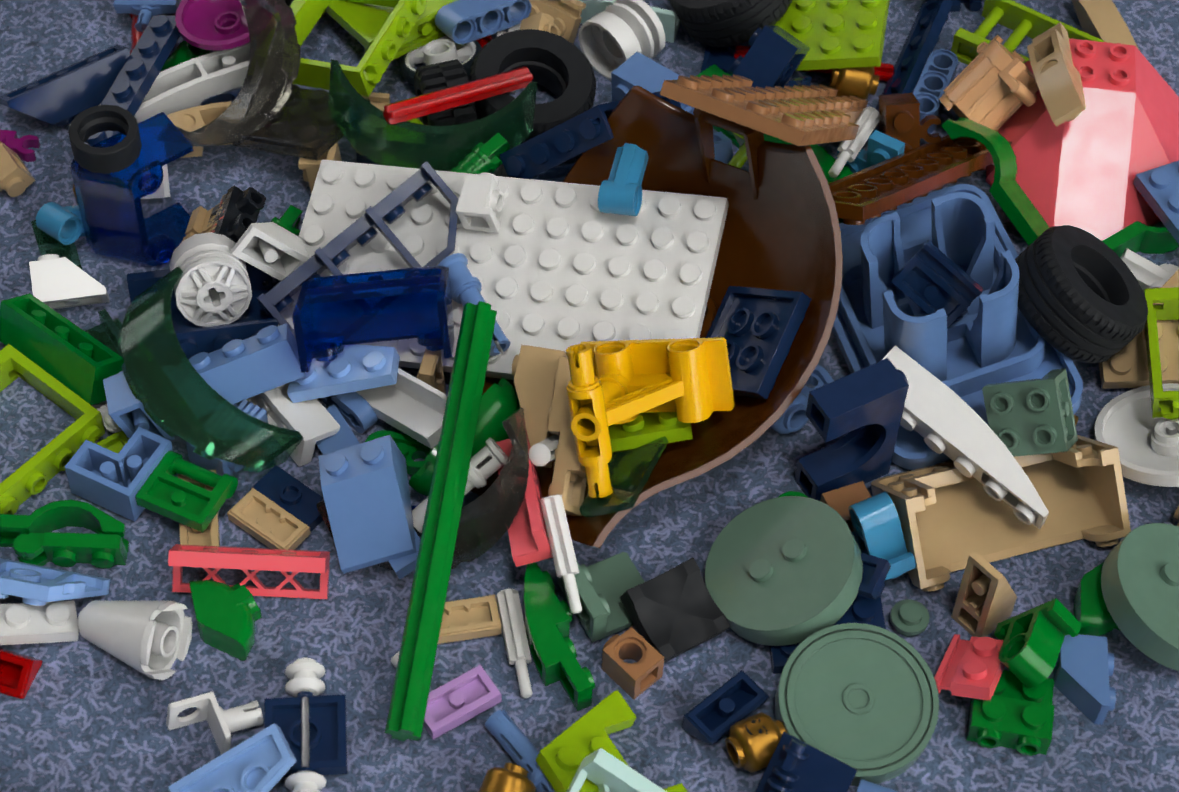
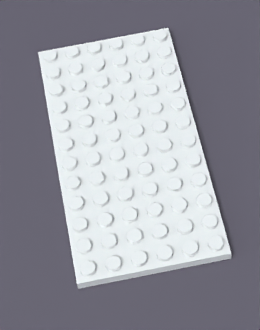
[278,159,729,380]

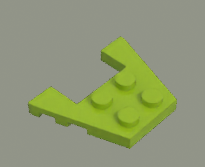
[535,690,688,792]

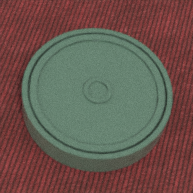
[705,496,863,646]
[1101,523,1179,671]
[775,623,939,786]

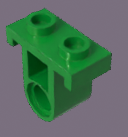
[994,598,1082,688]

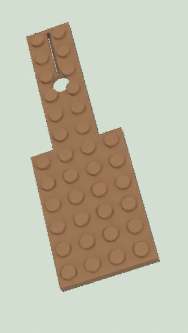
[659,74,868,146]

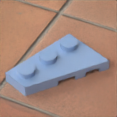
[287,340,400,403]
[168,723,297,792]

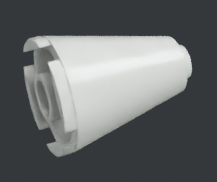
[77,601,193,680]

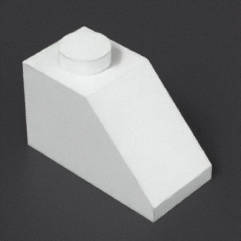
[231,222,310,281]
[29,254,110,309]

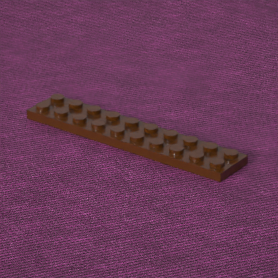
[828,135,1012,225]

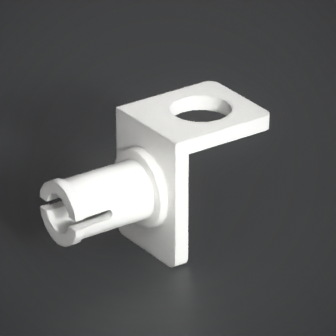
[166,692,263,755]

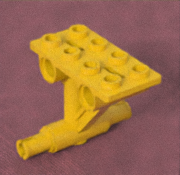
[566,337,735,498]

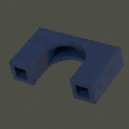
[794,358,909,501]

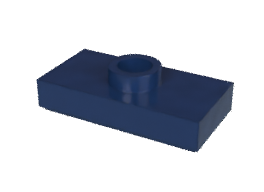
[251,465,328,533]

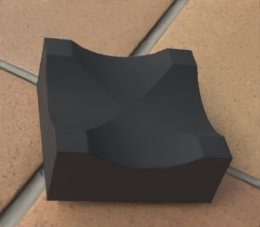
[619,558,731,663]

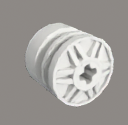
[578,0,666,81]
[169,232,252,327]

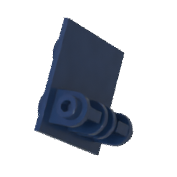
[755,732,858,792]

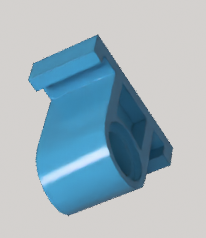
[848,492,916,581]

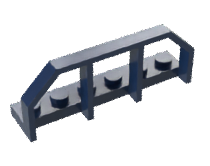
[257,161,459,343]

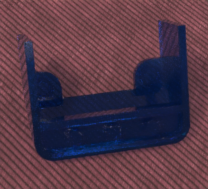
[70,112,193,266]
[292,266,455,373]

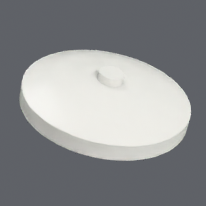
[1094,383,1179,487]

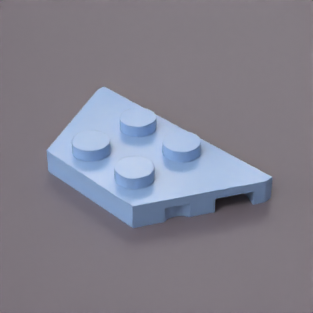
[0,558,110,606]

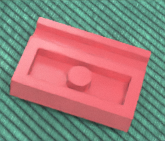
[934,634,1005,701]

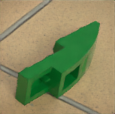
[524,562,595,712]

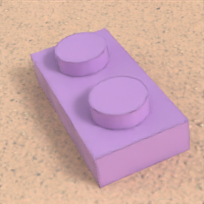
[423,665,501,740]

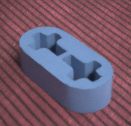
[321,392,378,433]

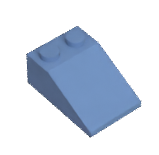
[318,435,417,574]

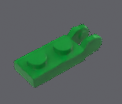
[12,532,127,569]

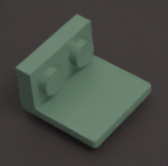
[982,368,1078,457]
[557,552,645,643]

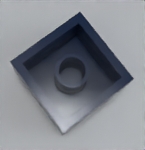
[729,25,810,88]

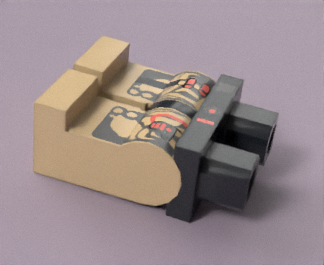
[182,185,266,243]

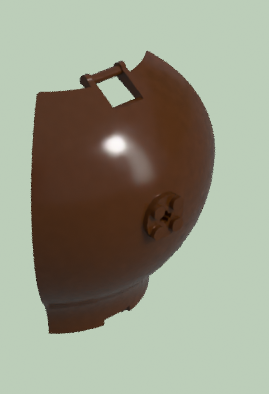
[471,86,843,548]

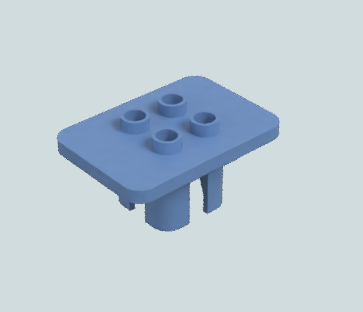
[832,184,1083,470]

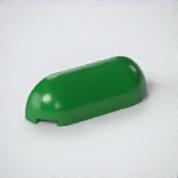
[409,377,522,496]

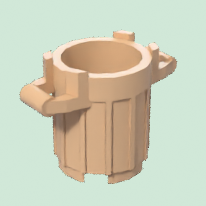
[939,35,1039,131]

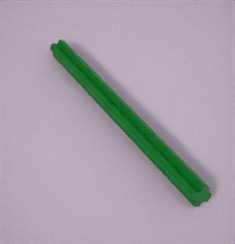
[385,301,497,741]

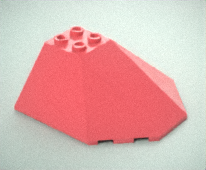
[986,38,1179,241]

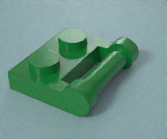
[135,450,238,533]

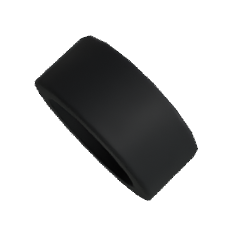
[68,105,142,174]

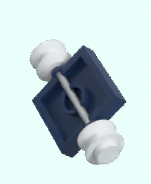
[264,658,347,792]

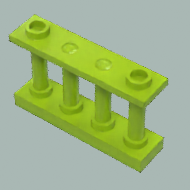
[951,0,1105,65]

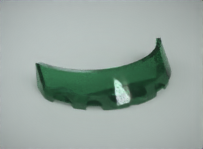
[328,60,537,171]
[118,266,304,472]

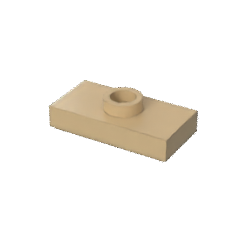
[417,345,446,394]
[227,488,311,550]
[438,595,502,644]

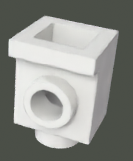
[456,172,504,232]

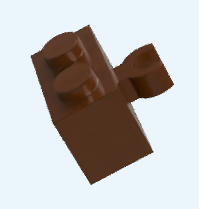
[879,93,941,153]

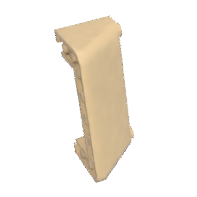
[871,435,1131,592]

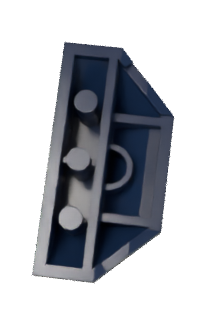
[0,45,130,126]

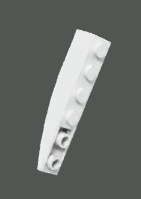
[69,40,265,136]
[881,345,1049,529]

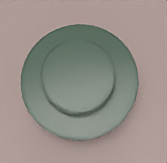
[890,599,930,636]

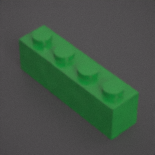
[0,293,124,405]

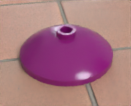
[175,0,275,51]

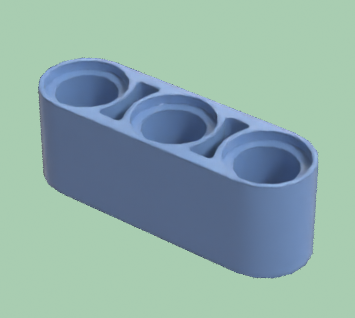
[435,0,532,45]
[913,49,958,134]

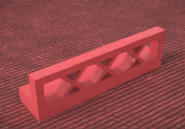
[496,414,553,567]
[168,544,330,599]

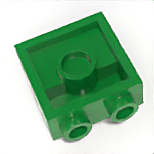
[966,670,1055,755]

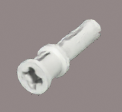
[412,437,512,533]

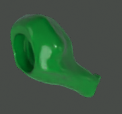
[160,40,210,71]

